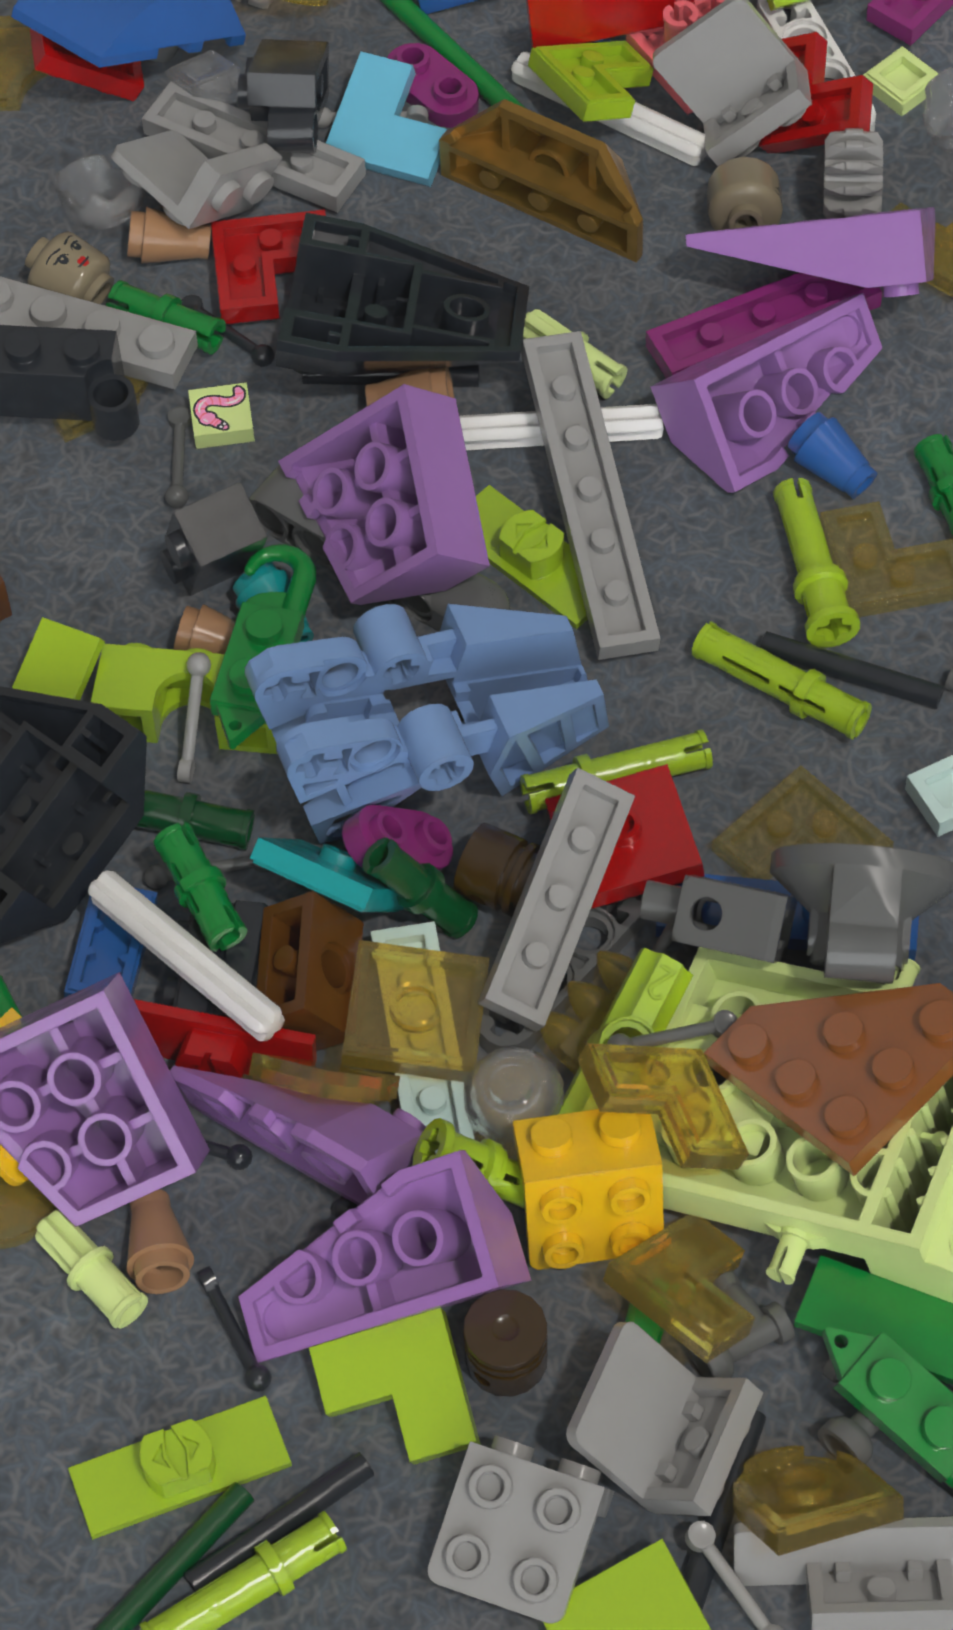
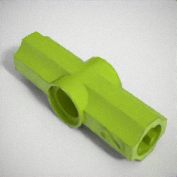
[555,948,693,1115]

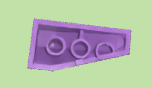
[686,207,935,297]
[651,293,882,493]
[170,1065,436,1206]
[238,1150,532,1363]

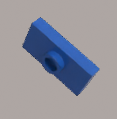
[64,888,157,998]

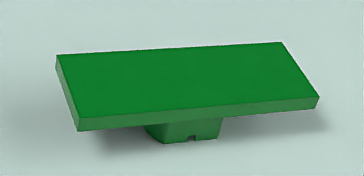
[794,1255,953,1385]

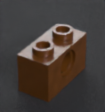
[257,891,364,1051]

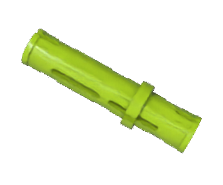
[692,621,872,740]
[519,729,713,814]
[139,1511,347,1630]

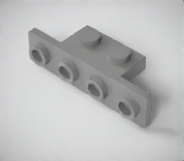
[733,1516,953,1630]

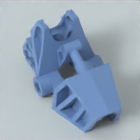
[245,604,609,843]

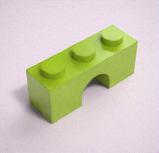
[91,643,277,754]

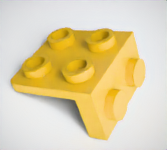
[513,1102,664,1270]

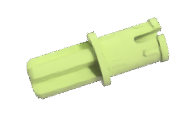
[523,309,628,399]
[35,1210,148,1329]

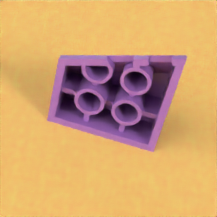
[278,384,490,605]
[0,972,210,1227]

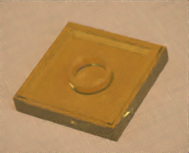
[341,940,490,1083]

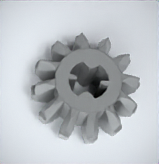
[823,128,883,219]

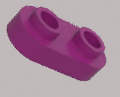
[387,43,479,128]
[342,804,453,870]

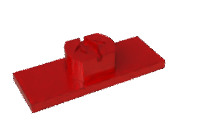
[526,0,695,48]
[134,999,317,1088]

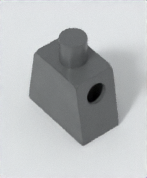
[640,875,798,963]

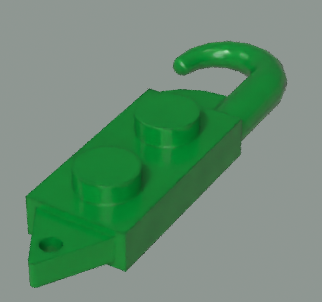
[210,544,316,749]
[822,1327,953,1490]

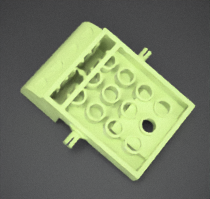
[630,947,953,1303]

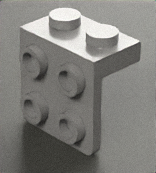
[653,0,812,166]
[111,130,282,229]
[566,1322,763,1516]
[428,1435,615,1624]

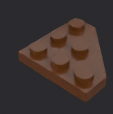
[704,983,953,1176]

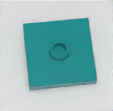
[250,837,404,912]

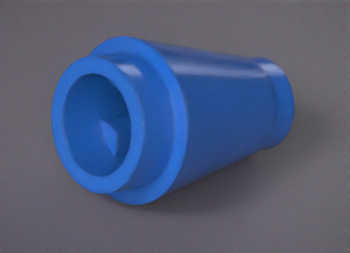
[788,412,878,499]

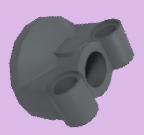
[770,843,953,984]

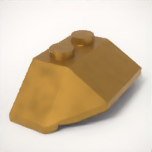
[439,99,643,263]

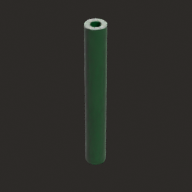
[94,1482,255,1630]

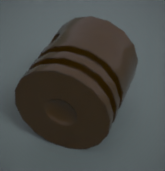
[454,822,540,917]
[464,1289,548,1397]

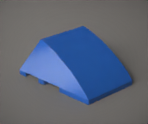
[11,0,246,68]

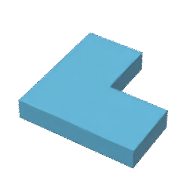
[326,51,447,187]

